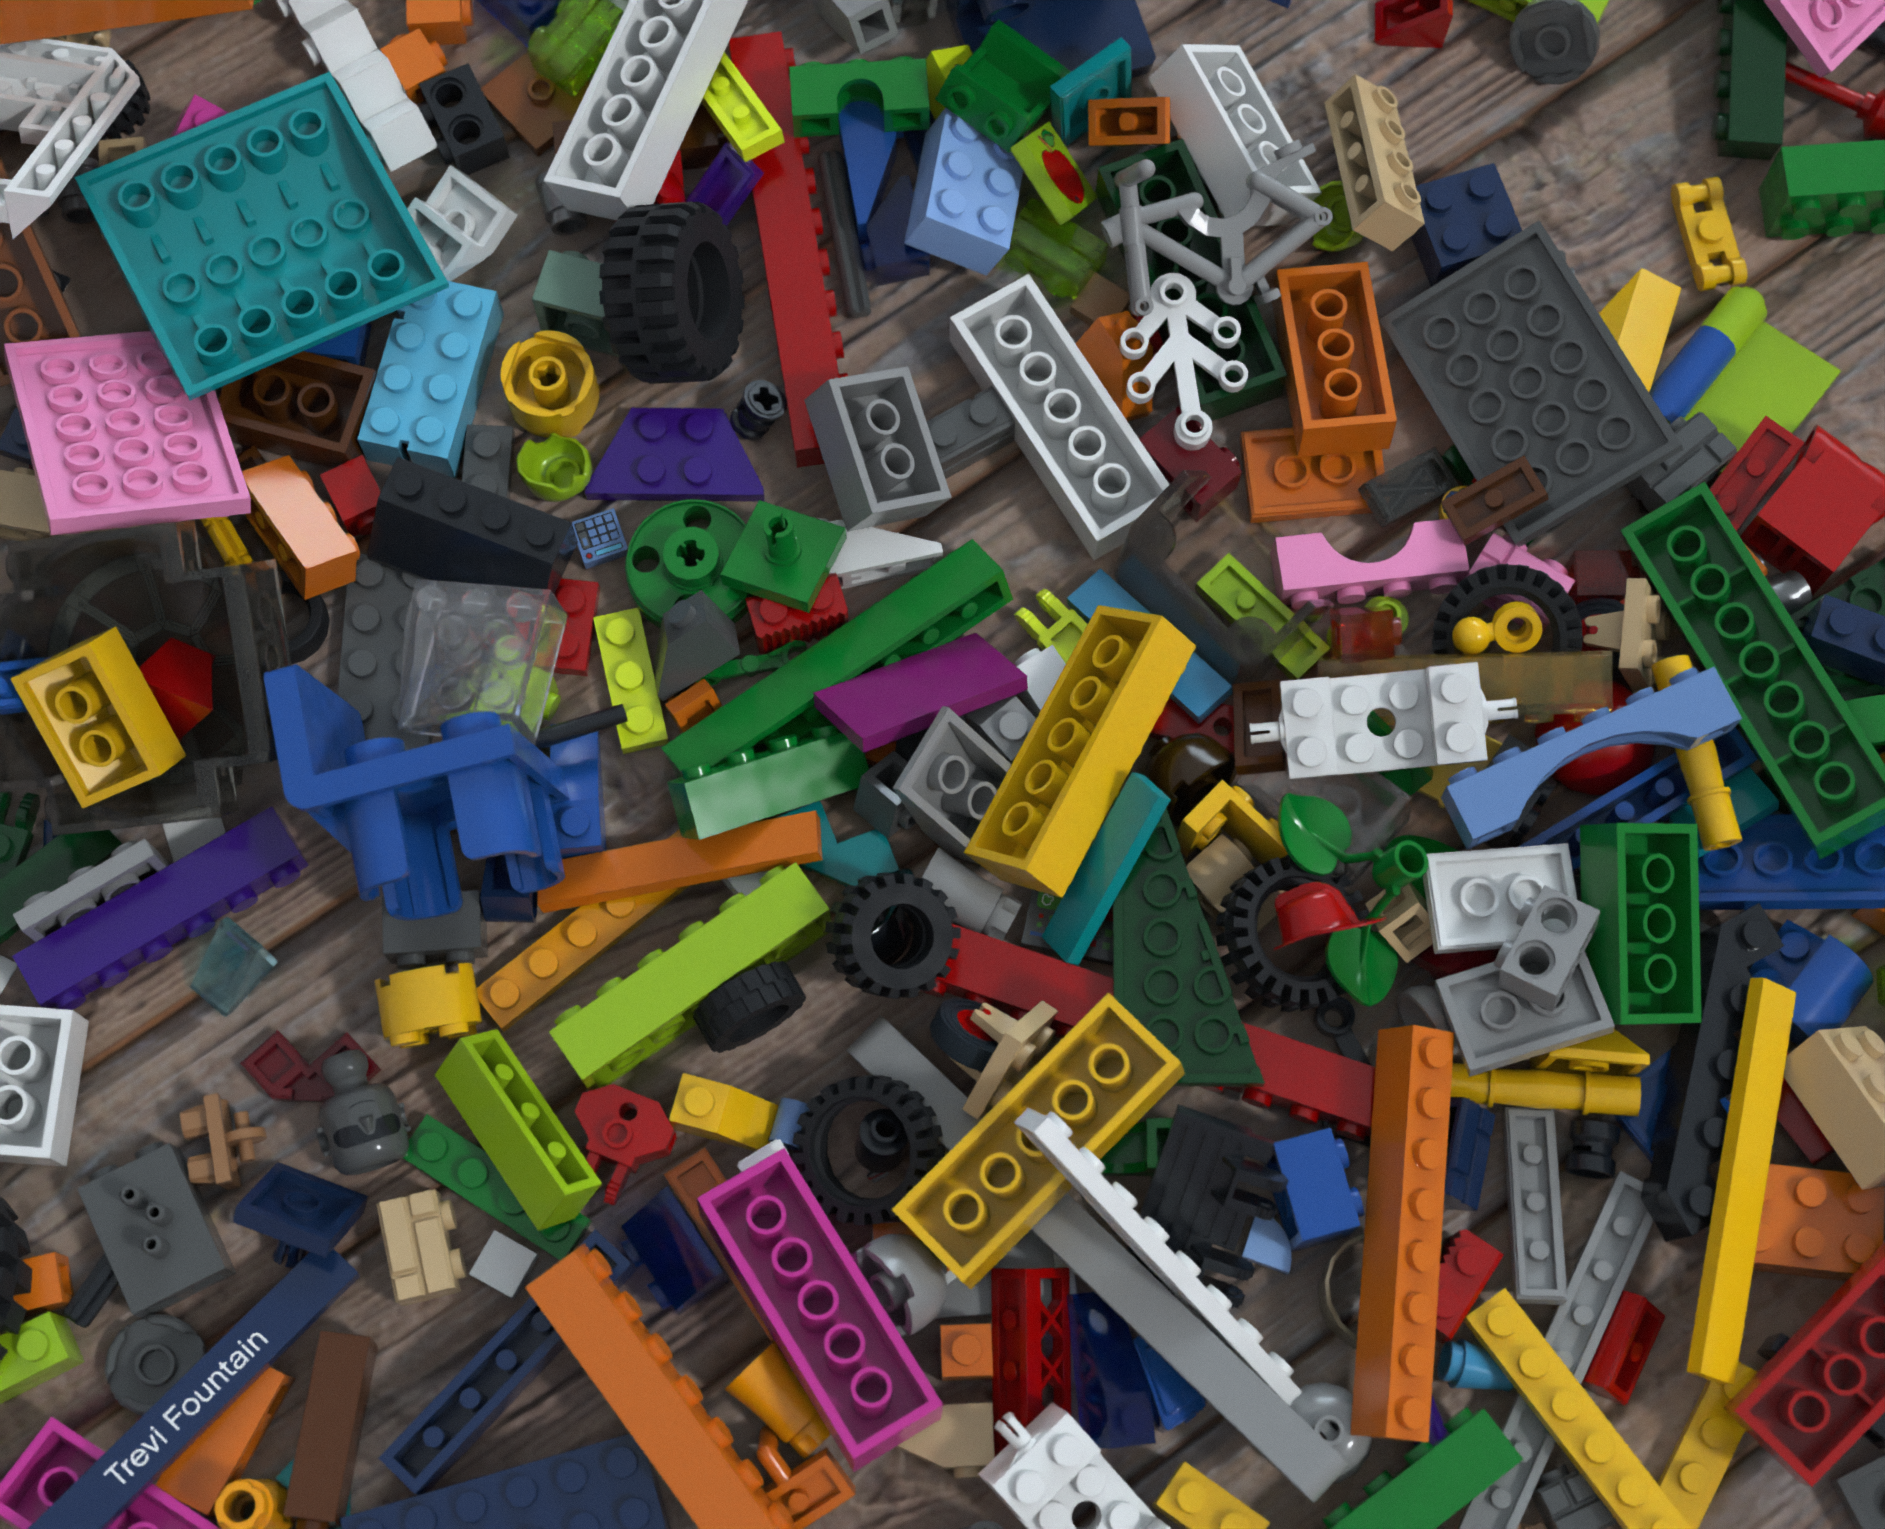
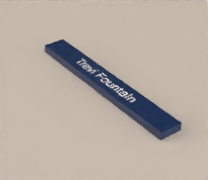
[28,1249,360,1529]

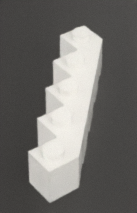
[274,0,438,172]

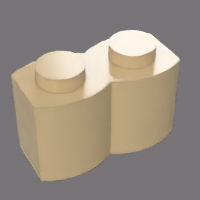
[1186,834,1286,934]

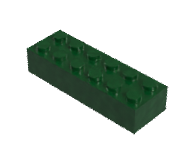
[1095,139,1287,421]

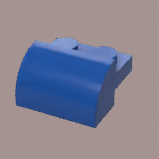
[1749,919,1873,1046]

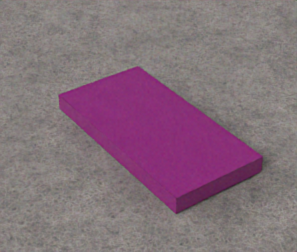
[813,633,1028,753]

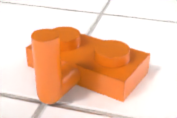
[757,1425,856,1529]

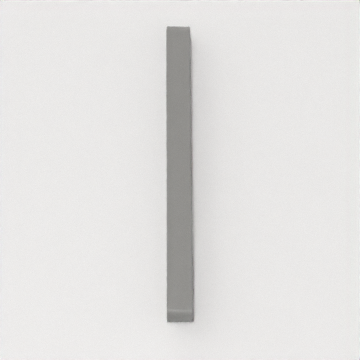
[846,1015,1349,1503]

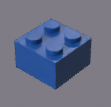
[1263,1127,1364,1253]

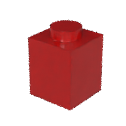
[320,455,381,537]

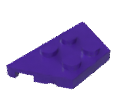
[585,408,765,502]

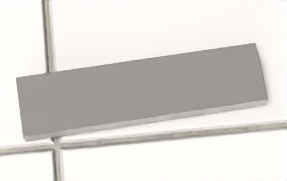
[1502,1107,1567,1305]

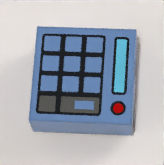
[572,508,628,569]

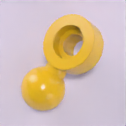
[1452,601,1542,655]

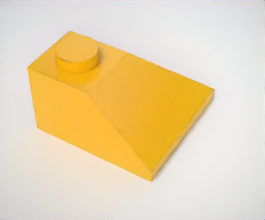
[1530,1029,1650,1077]

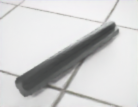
[818,150,871,319]

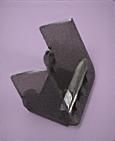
[1114,470,1334,695]

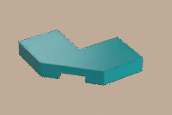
[776,801,899,887]

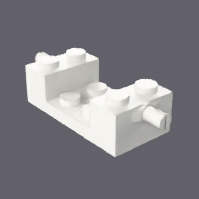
[1249,662,1518,780]
[978,1403,1171,1529]

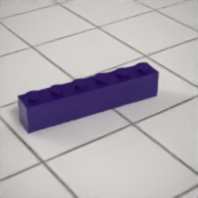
[12,806,309,1010]

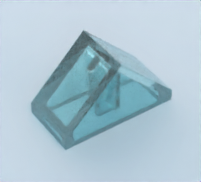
[190,916,278,1017]

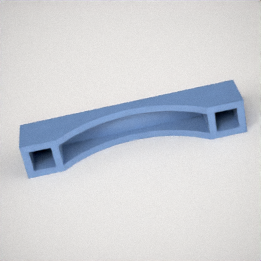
[1441,667,1742,850]

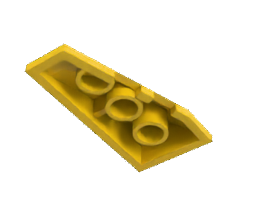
[1599,268,1681,392]

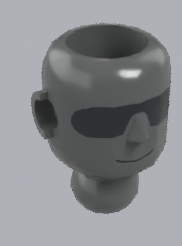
[316,1049,411,1176]

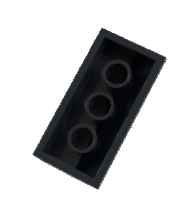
[367,457,578,625]

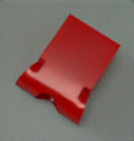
[1740,424,1885,596]

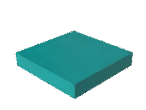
[1050,37,1132,147]

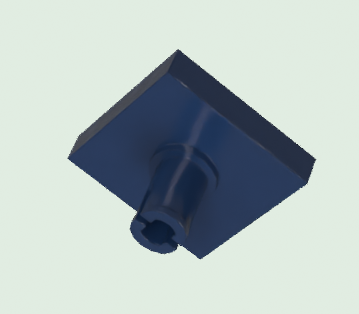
[232,1162,368,1268]

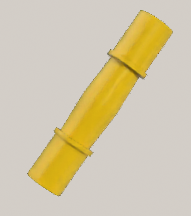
[1651,655,1743,851]
[1450,1063,1641,1117]

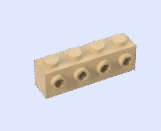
[1324,74,1425,251]

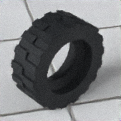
[692,961,806,1053]

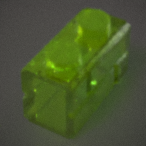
[527,0,624,96]
[1004,198,1109,300]

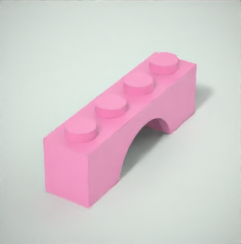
[1270,519,1470,609]

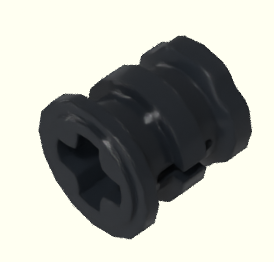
[730,380,787,441]

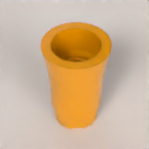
[724,1341,831,1459]
[215,1479,294,1529]

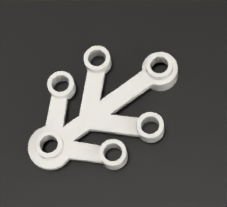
[1119,273,1248,451]

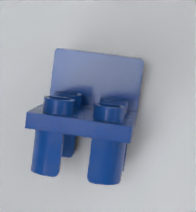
[264,664,570,920]

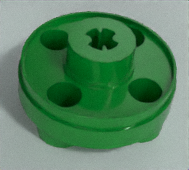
[625,499,755,628]

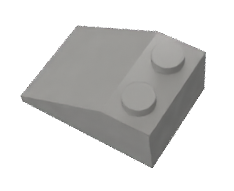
[893,706,1012,864]

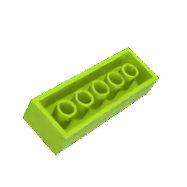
[549,862,831,1091]

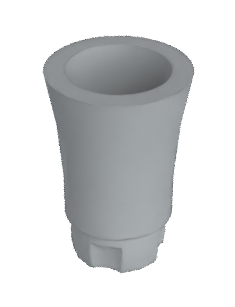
[922,847,1022,941]

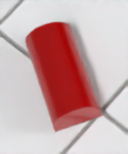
[1581,1291,1665,1406]

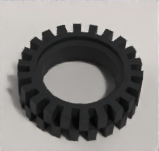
[1432,564,1583,712]
[1216,855,1373,1012]

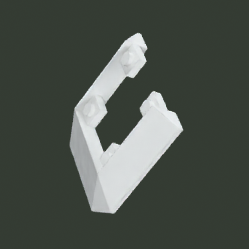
[0,39,140,239]

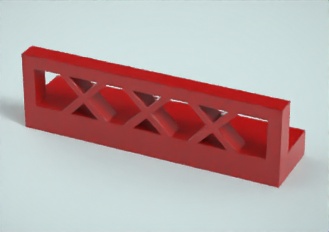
[991,1267,1071,1458]

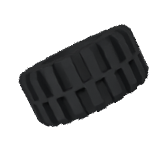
[599,202,745,384]

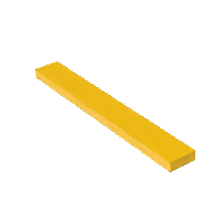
[1686,977,1796,1385]

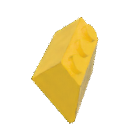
[10,626,187,809]

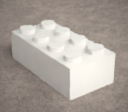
[1148,44,1322,226]

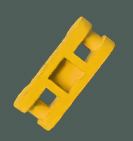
[1671,176,1748,292]

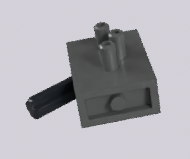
[64,1142,236,1328]

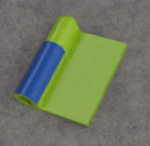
[1649,286,1841,476]

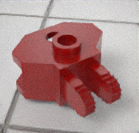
[574,1084,678,1206]

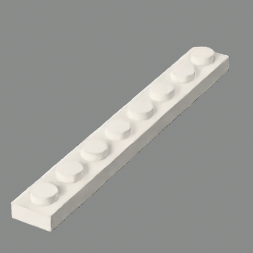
[1014,1108,1302,1406]

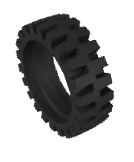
[792,1075,944,1226]

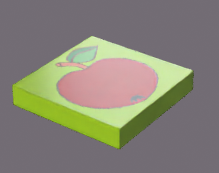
[1010,122,1098,225]

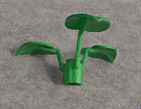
[1278,792,1458,1007]

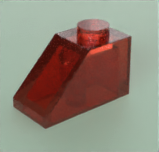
[1330,606,1402,664]

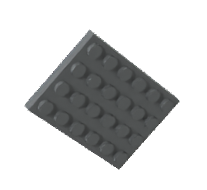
[1379,220,1684,547]

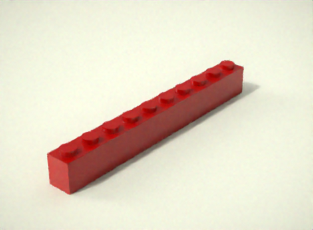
[729,31,848,468]
[920,924,1376,1141]

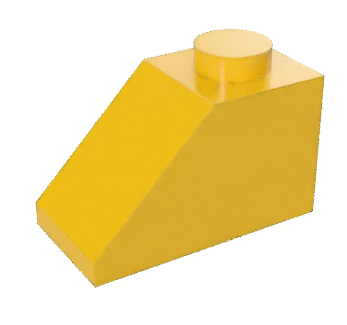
[669,1073,779,1152]

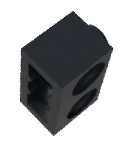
[417,63,510,176]

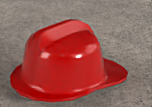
[1272,881,1387,951]

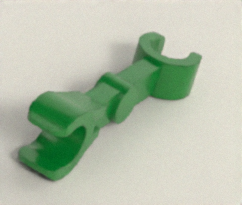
[696,640,807,686]

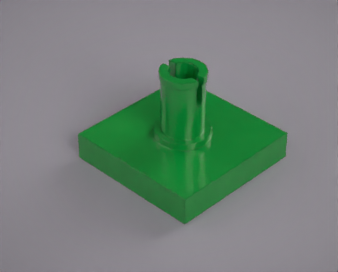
[720,500,847,613]

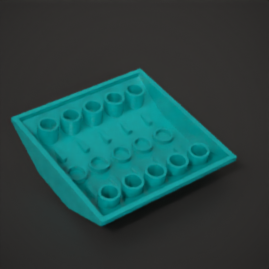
[74,71,449,400]

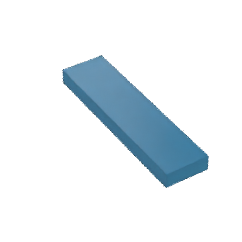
[1067,568,1233,724]

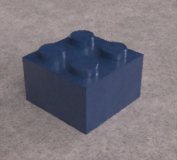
[1411,163,1522,287]

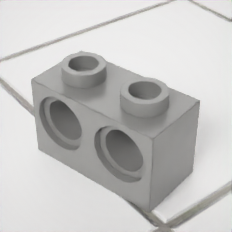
[1494,885,1600,1012]

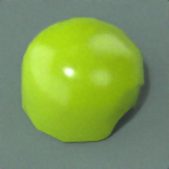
[1312,181,1365,252]
[516,433,593,502]

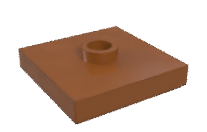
[481,37,591,157]

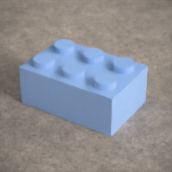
[904,107,1025,276]

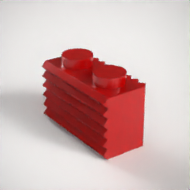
[745,572,849,655]
[1435,1229,1504,1344]

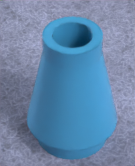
[1437,1338,1513,1392]

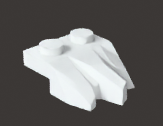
[407,165,518,281]

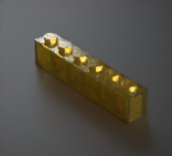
[1318,651,1613,725]

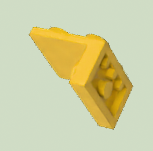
[1176,780,1288,864]

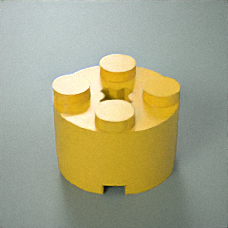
[500,330,599,438]
[374,963,482,1049]

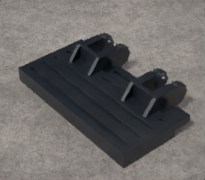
[1126,1104,1288,1308]

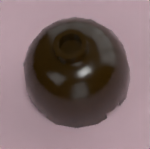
[1144,733,1237,826]

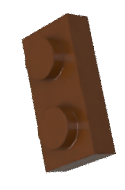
[1441,455,1549,546]
[1233,679,1286,776]

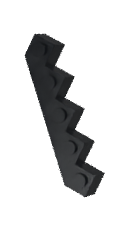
[1641,903,1784,1242]

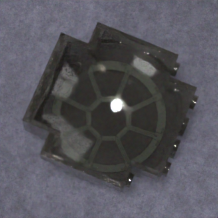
[0,519,291,836]

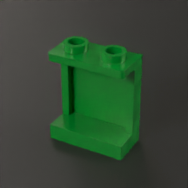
[935,19,1071,153]

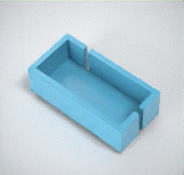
[357,281,504,479]

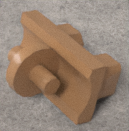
[180,1093,267,1190]

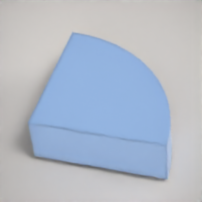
[1241,1217,1292,1275]

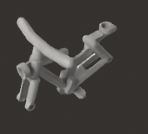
[1100,139,1333,317]

